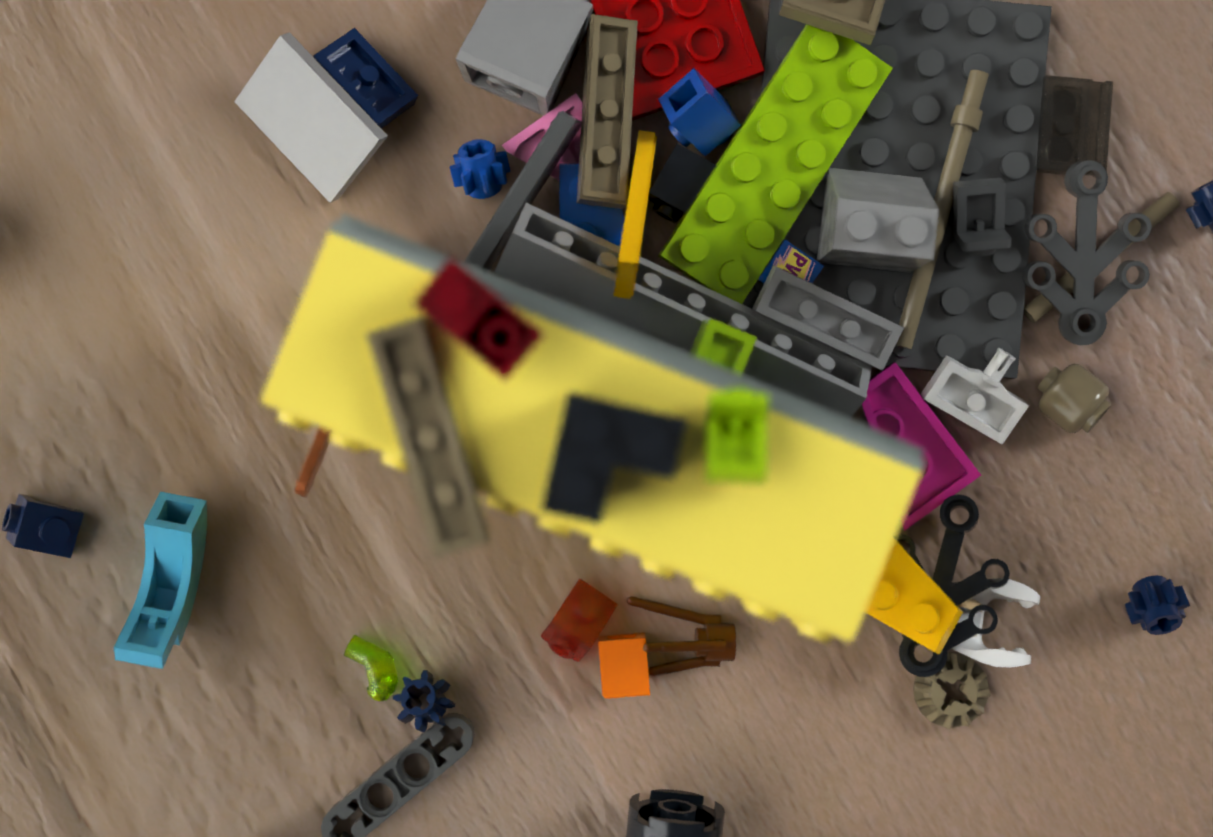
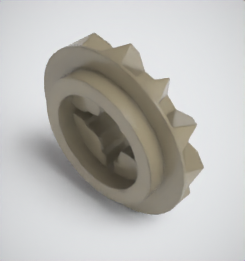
[914,652,991,729]

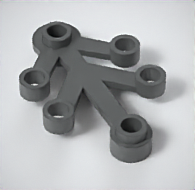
[1023,160,1152,345]

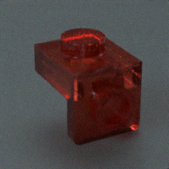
[541,578,618,662]

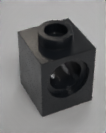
[648,143,716,223]

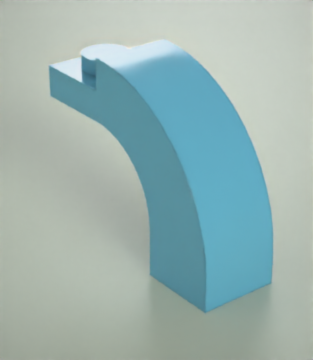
[114,491,207,669]

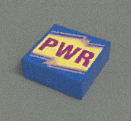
[758,239,824,284]

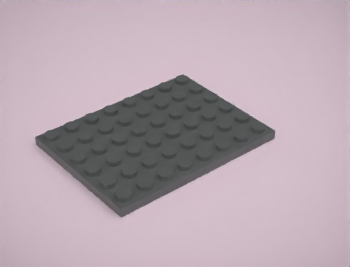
[742,0,1052,379]

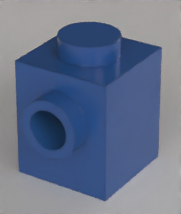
[658,68,741,156]

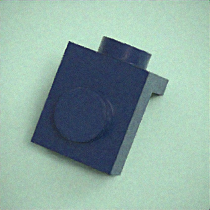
[2,493,84,558]

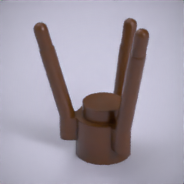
[627,596,736,676]

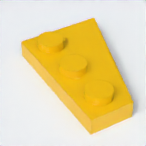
[865,539,963,655]

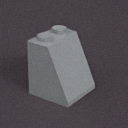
[456,0,593,116]
[817,168,939,273]

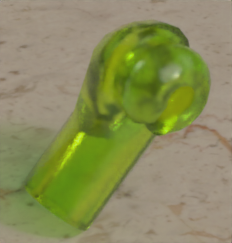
[343,634,399,702]

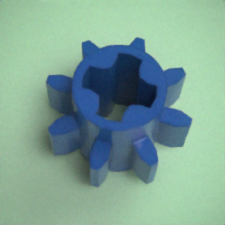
[449,139,511,199]

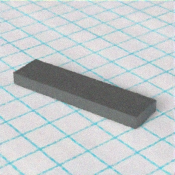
[464,111,581,272]

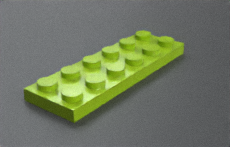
[658,24,893,304]

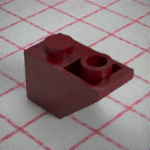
[412,257,544,381]

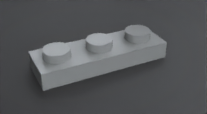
[752,265,904,371]

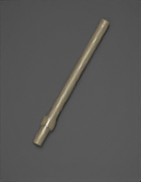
[895,70,989,350]

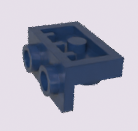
[313,28,418,129]

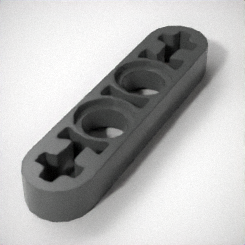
[321,713,475,837]

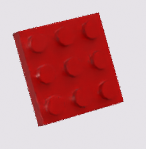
[589,0,765,121]

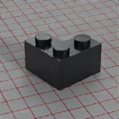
[541,392,687,524]

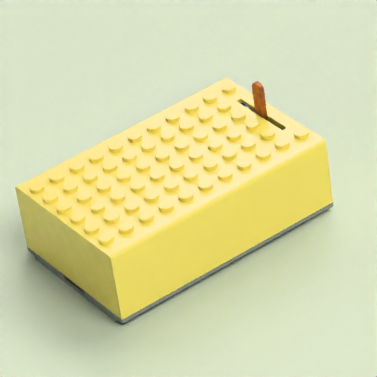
[261,214,926,643]

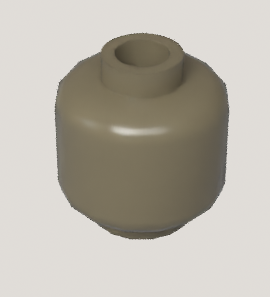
[1037,364,1112,433]

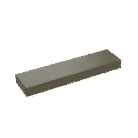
[576,14,638,209]
[367,317,492,559]

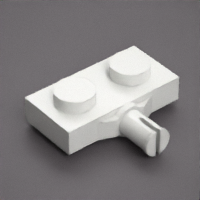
[921,348,1029,445]

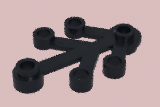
[895,494,1010,677]

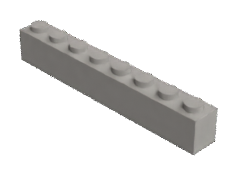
[494,203,872,419]

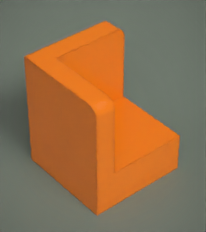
[598,632,650,699]

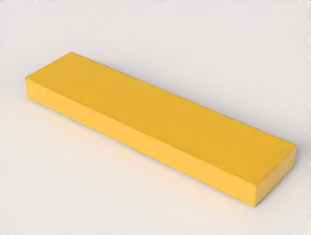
[613,130,657,299]

